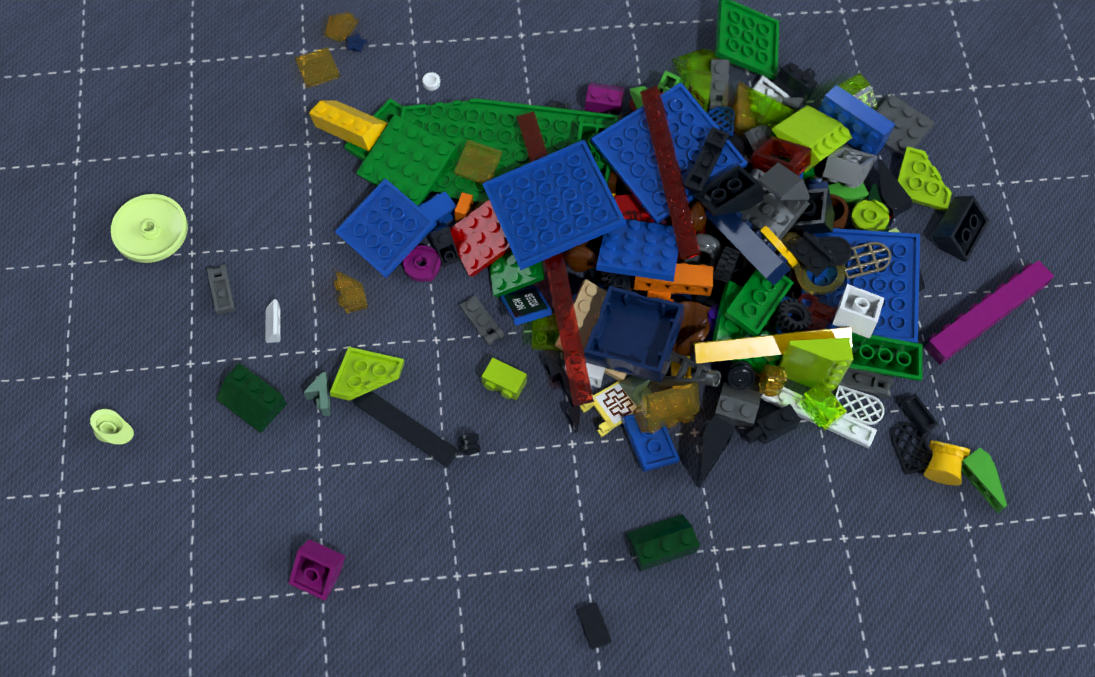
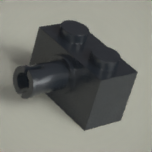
[773,62,818,102]

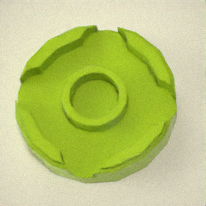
[851,200,889,231]

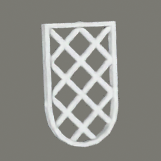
[832,385,884,425]

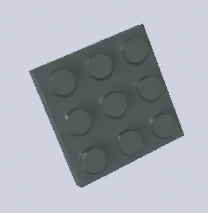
[876,94,935,159]

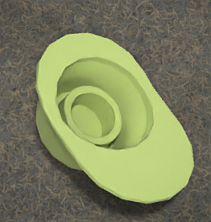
[90,409,134,444]

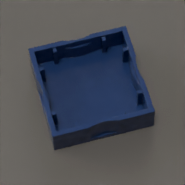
[584,286,684,383]

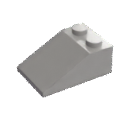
[823,146,877,188]

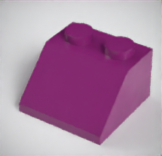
[585,82,625,115]
[288,539,346,601]

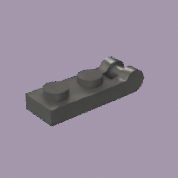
[709,59,729,109]
[207,264,236,315]
[460,296,505,346]
[839,368,894,399]

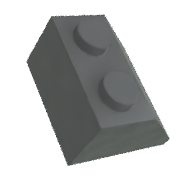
[714,382,761,430]

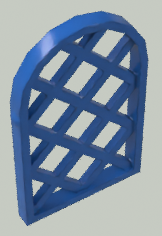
[707,106,735,136]

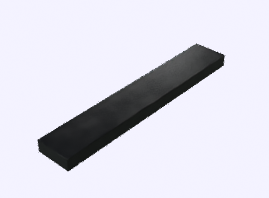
[353,391,459,468]

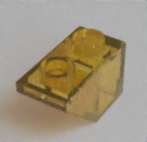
[324,12,359,42]
[334,272,368,314]
[759,364,787,397]

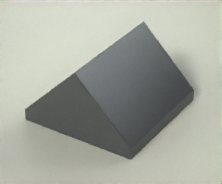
[758,162,810,200]

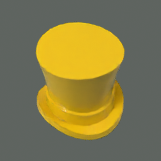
[924,440,970,486]

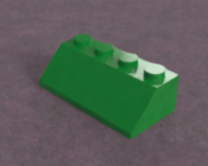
[849,332,922,381]

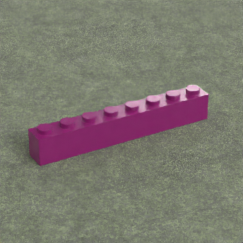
[924,260,1055,365]

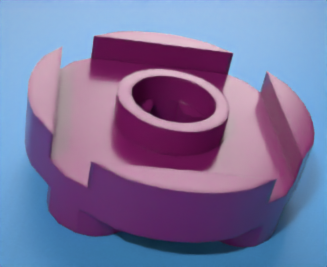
[403,245,441,282]

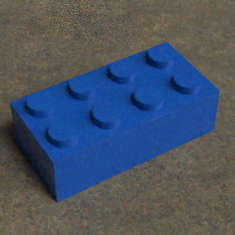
[818,85,895,155]

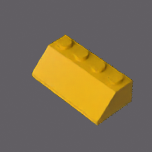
[309,101,389,151]

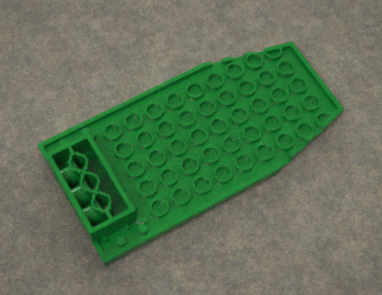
[401,98,618,205]

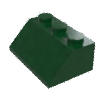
[216,363,287,434]
[626,514,700,572]

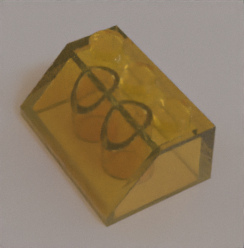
[733,82,760,134]
[633,382,700,433]

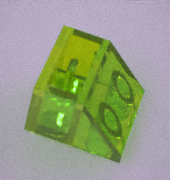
[531,313,568,351]

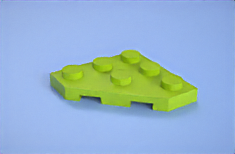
[897,146,952,212]
[330,347,404,401]

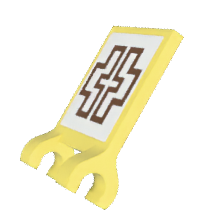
[580,380,640,437]

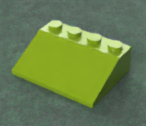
[772,105,853,173]
[777,337,853,392]

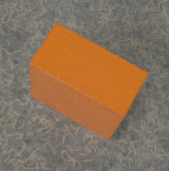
[454,192,474,223]

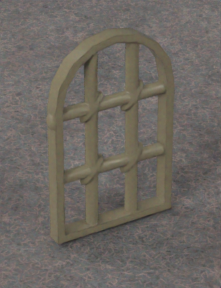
[842,242,891,280]

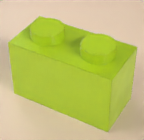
[482,358,527,400]

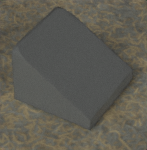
[780,98,804,116]

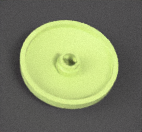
[111,194,188,263]

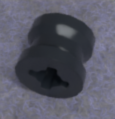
[459,433,481,455]

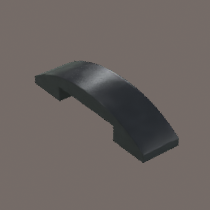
[683,127,729,193]
[545,357,580,433]

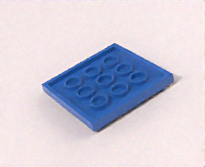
[335,178,437,278]
[596,219,682,282]

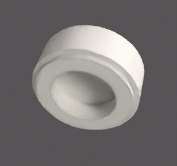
[423,73,440,91]

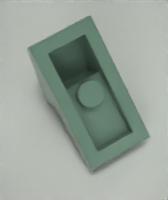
[304,372,331,416]
[619,375,659,412]

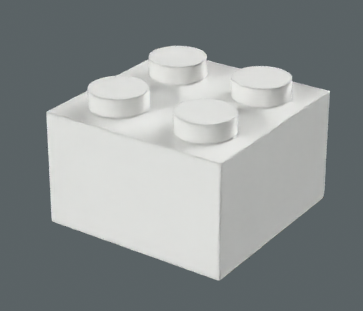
[832,284,884,339]

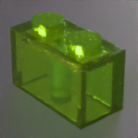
[800,381,847,431]

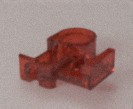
[798,293,837,331]

